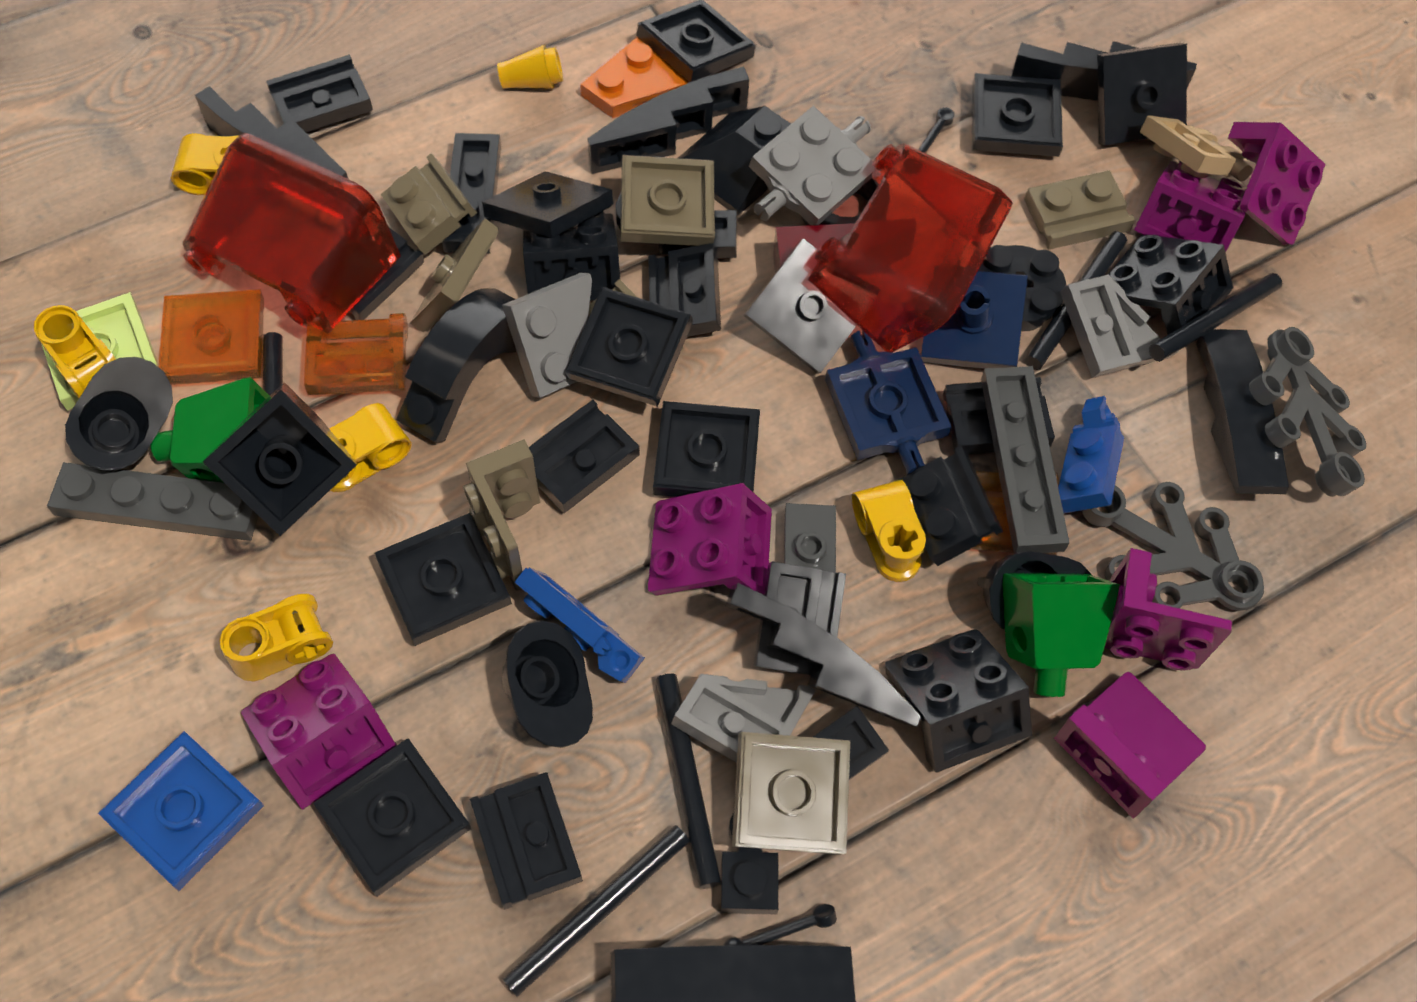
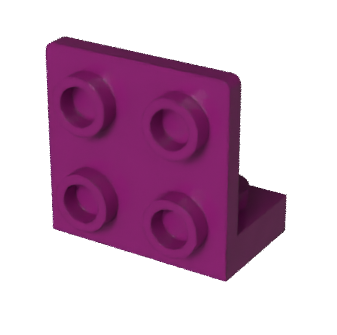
[1227,122,1326,245]
[1134,161,1246,252]
[648,483,772,596]
[1104,548,1232,671]
[241,653,397,810]
[1054,672,1206,819]

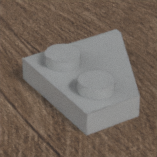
[502,273,592,398]
[1060,275,1179,378]
[671,674,816,763]

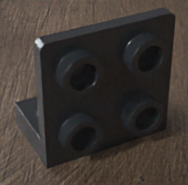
[523,211,620,301]
[1107,234,1233,347]
[885,629,1032,773]

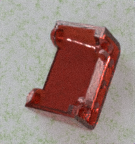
[182,133,401,334]
[808,143,1013,353]

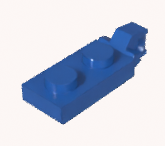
[1058,396,1124,513]
[515,567,645,683]

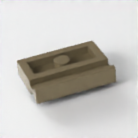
[381,153,477,255]
[1024,170,1135,250]

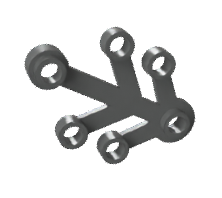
[1249,327,1366,497]
[1082,482,1264,611]

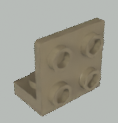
[463,439,540,591]

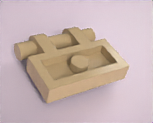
[1140,116,1252,181]

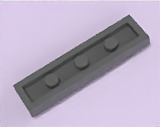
[981,366,1070,554]
[47,462,259,541]

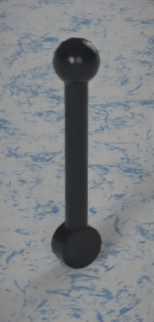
[905,107,955,173]
[724,904,837,945]

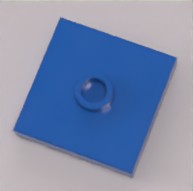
[98,731,264,891]

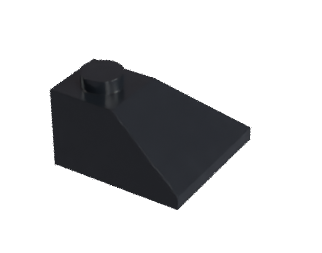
[678,106,791,216]
[203,382,357,536]

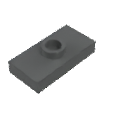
[784,503,836,573]

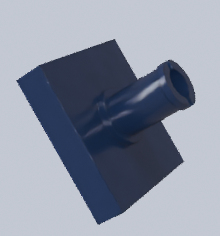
[921,268,1028,369]

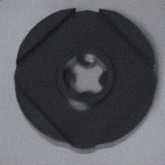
[975,245,1066,332]

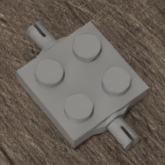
[749,106,879,225]

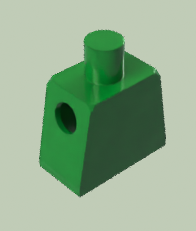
[151,377,270,483]
[1003,573,1120,697]

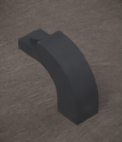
[396,288,517,443]

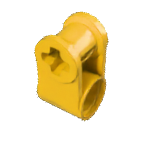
[171,133,267,197]
[34,305,116,398]
[329,403,412,492]
[852,480,926,582]
[219,594,333,682]

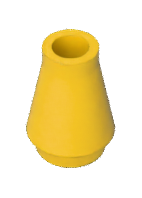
[497,45,563,89]

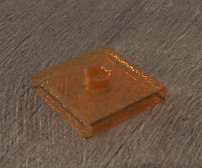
[159,289,264,385]

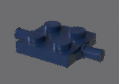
[825,329,952,475]

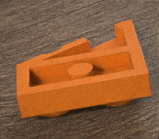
[580,37,690,118]

